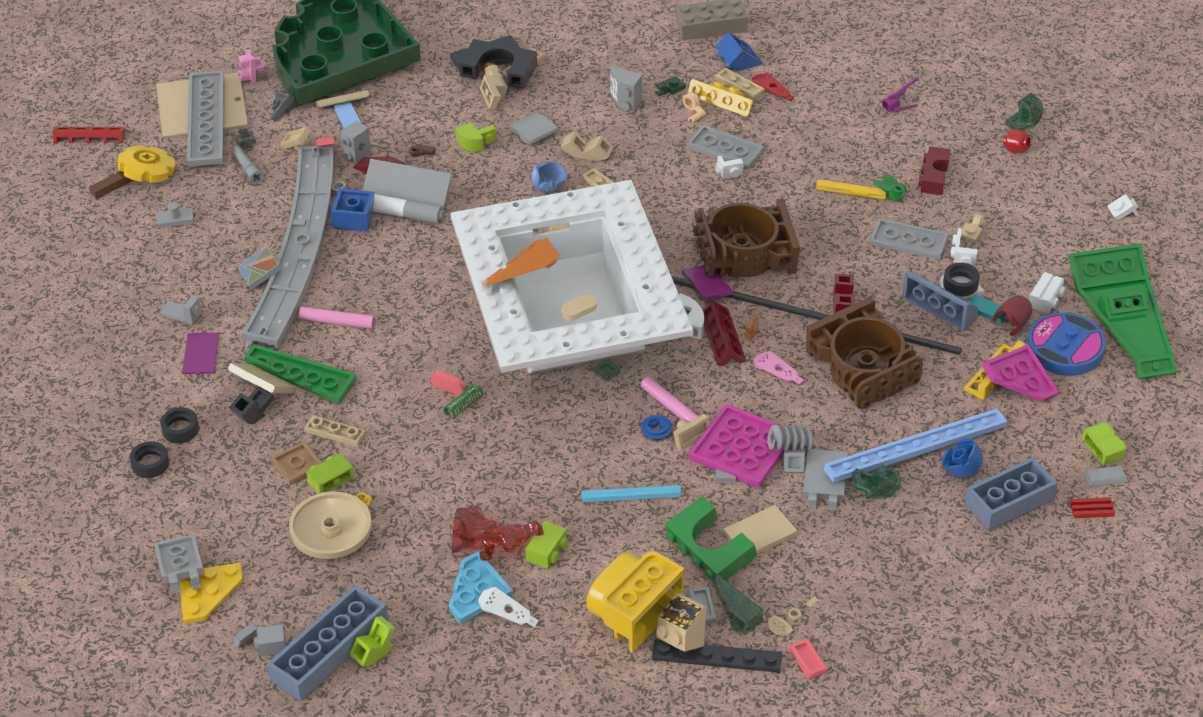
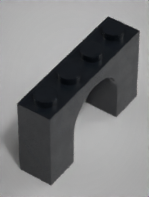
[459,39,538,89]

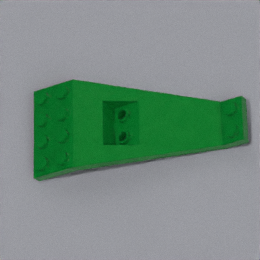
[1068,243,1177,379]

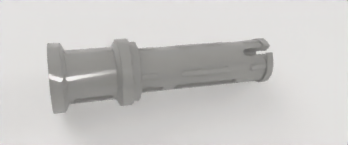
[231,146,264,184]

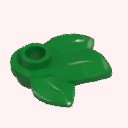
[874,174,907,201]

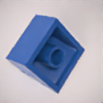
[715,32,763,71]
[331,188,375,231]

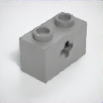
[341,121,371,164]

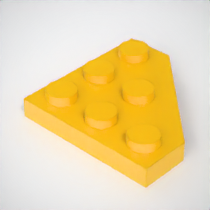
[179,563,243,624]

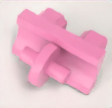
[238,49,266,83]

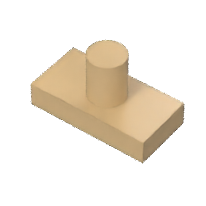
[673,414,710,450]

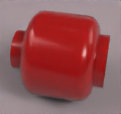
[1003,130,1031,153]

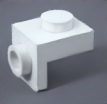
[715,156,743,179]
[1107,194,1139,220]

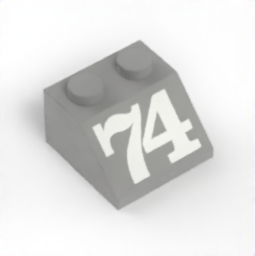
[610,66,642,112]

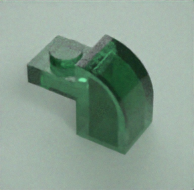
[1005,93,1043,130]
[852,465,901,499]

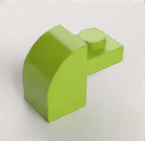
[455,123,496,152]
[349,616,396,667]

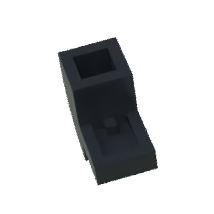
[229,386,275,424]

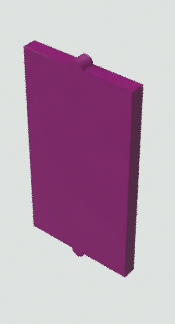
[682,265,733,300]
[182,331,219,375]

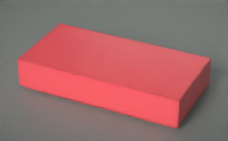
[316,137,335,146]
[788,638,828,680]

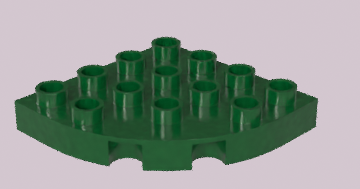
[272,0,421,105]

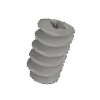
[767,425,812,452]

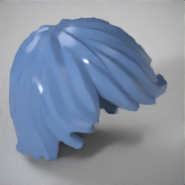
[531,161,568,193]

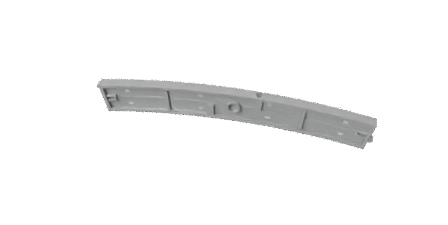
[242,144,334,349]

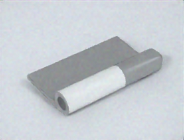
[363,159,452,224]

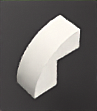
[679,293,704,340]

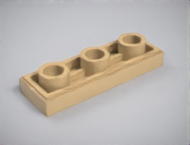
[304,415,366,447]

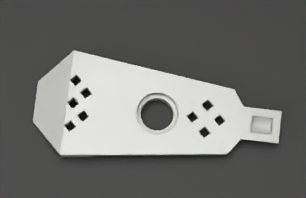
[478,587,539,627]

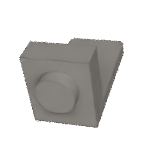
[160,295,202,325]

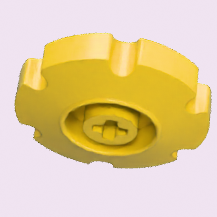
[117,145,175,183]

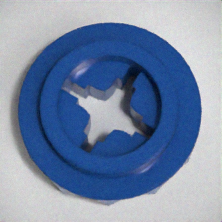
[641,415,672,441]

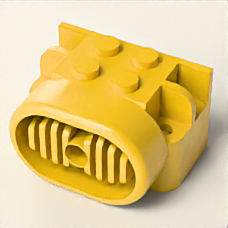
[586,552,684,653]

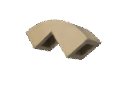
[560,131,613,161]

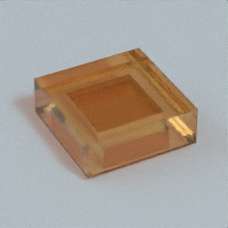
[746,315,758,341]

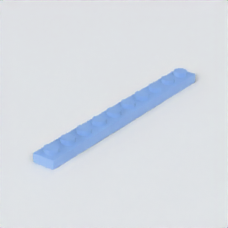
[823,409,1007,483]

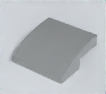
[509,112,558,145]

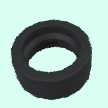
[943,262,980,297]
[160,407,199,444]
[130,441,169,478]

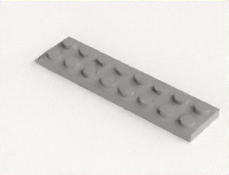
[187,70,224,166]

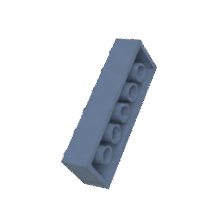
[267,585,388,701]

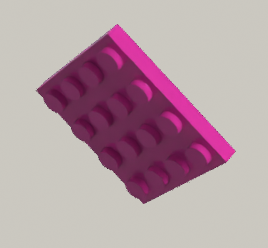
[688,404,784,488]

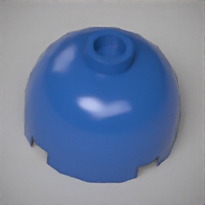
[942,439,983,479]

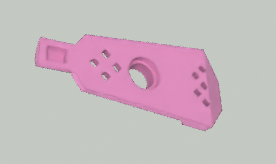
[753,351,804,385]

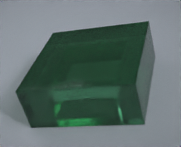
[594,359,621,382]

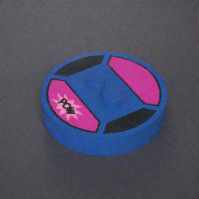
[1027,312,1106,376]

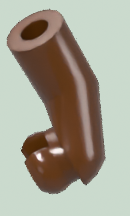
[409,144,436,157]

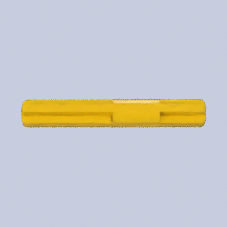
[816,179,887,200]

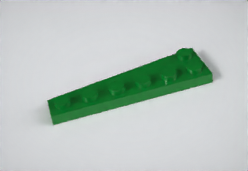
[245,344,357,405]

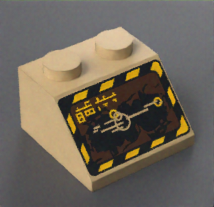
[656,593,707,652]

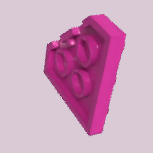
[981,345,1059,402]

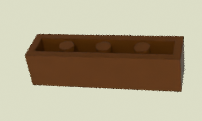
[89,171,134,199]

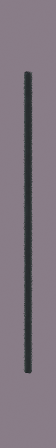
[671,276,962,355]

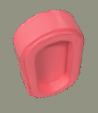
[430,371,467,396]

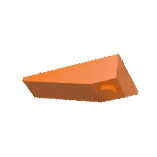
[482,237,560,286]

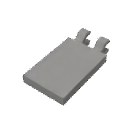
[803,449,848,511]
[154,534,204,594]

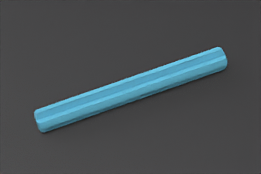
[581,485,681,502]

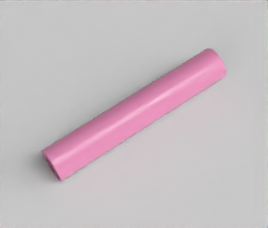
[299,307,375,329]
[641,376,699,423]

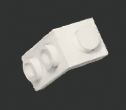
[950,228,978,266]

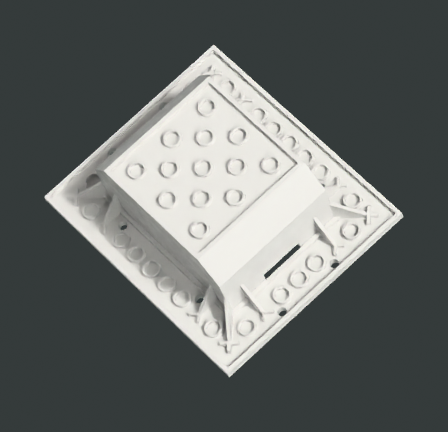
[450,180,693,374]

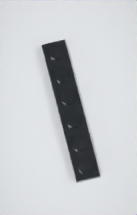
[652,640,782,673]

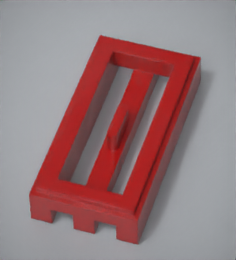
[1070,497,1115,518]

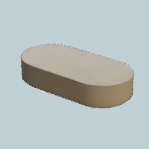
[561,294,597,320]

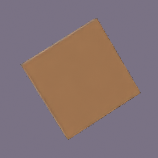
[270,441,322,485]

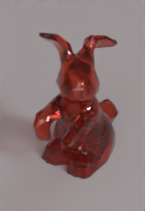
[452,505,544,561]

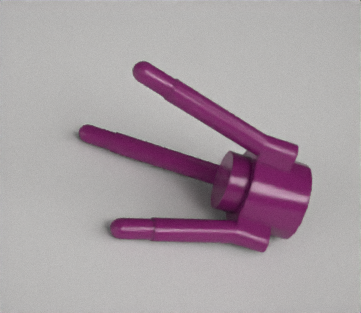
[882,77,918,113]

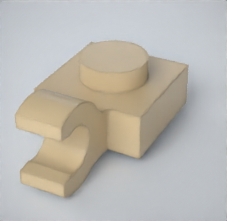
[961,213,983,243]

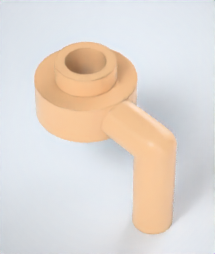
[683,92,706,123]

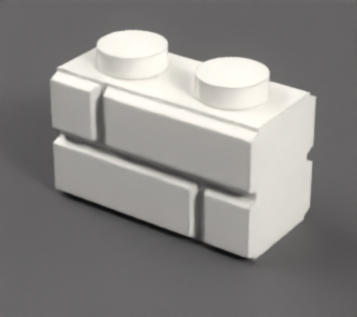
[1029,272,1066,314]

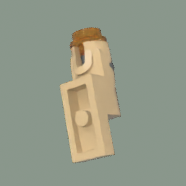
[480,62,509,110]

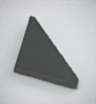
[271,90,295,122]

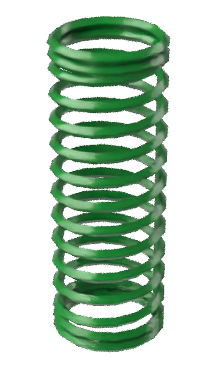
[444,384,483,419]

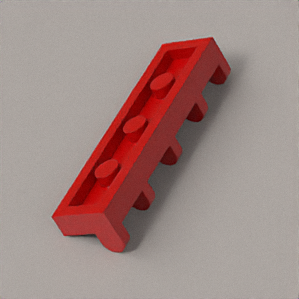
[53,127,126,143]

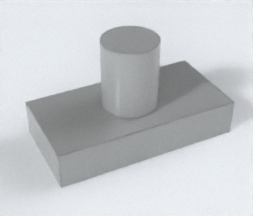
[156,202,194,228]

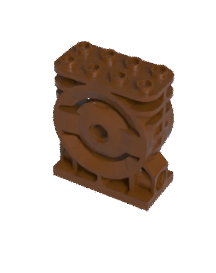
[693,199,800,277]
[806,296,923,409]

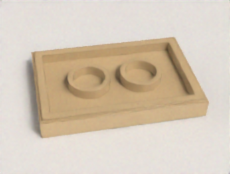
[228,363,296,394]
[723,505,798,554]

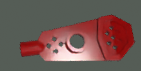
[752,73,794,101]

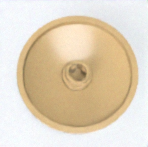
[289,492,372,559]

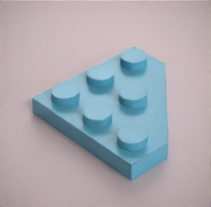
[449,551,513,624]

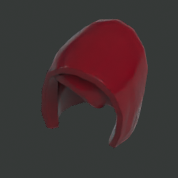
[992,295,1032,336]

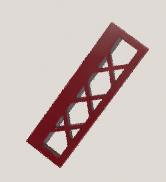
[702,301,747,366]

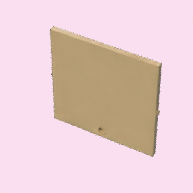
[156,73,248,138]

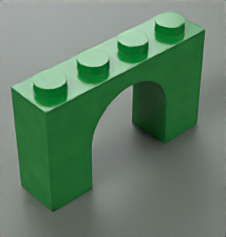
[665,496,757,584]

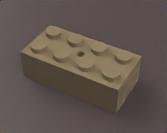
[675,0,748,41]

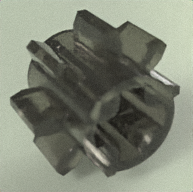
[235,128,256,150]

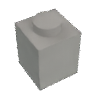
[254,624,286,656]

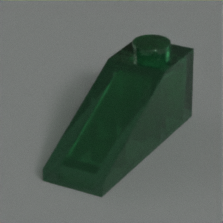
[715,575,764,635]

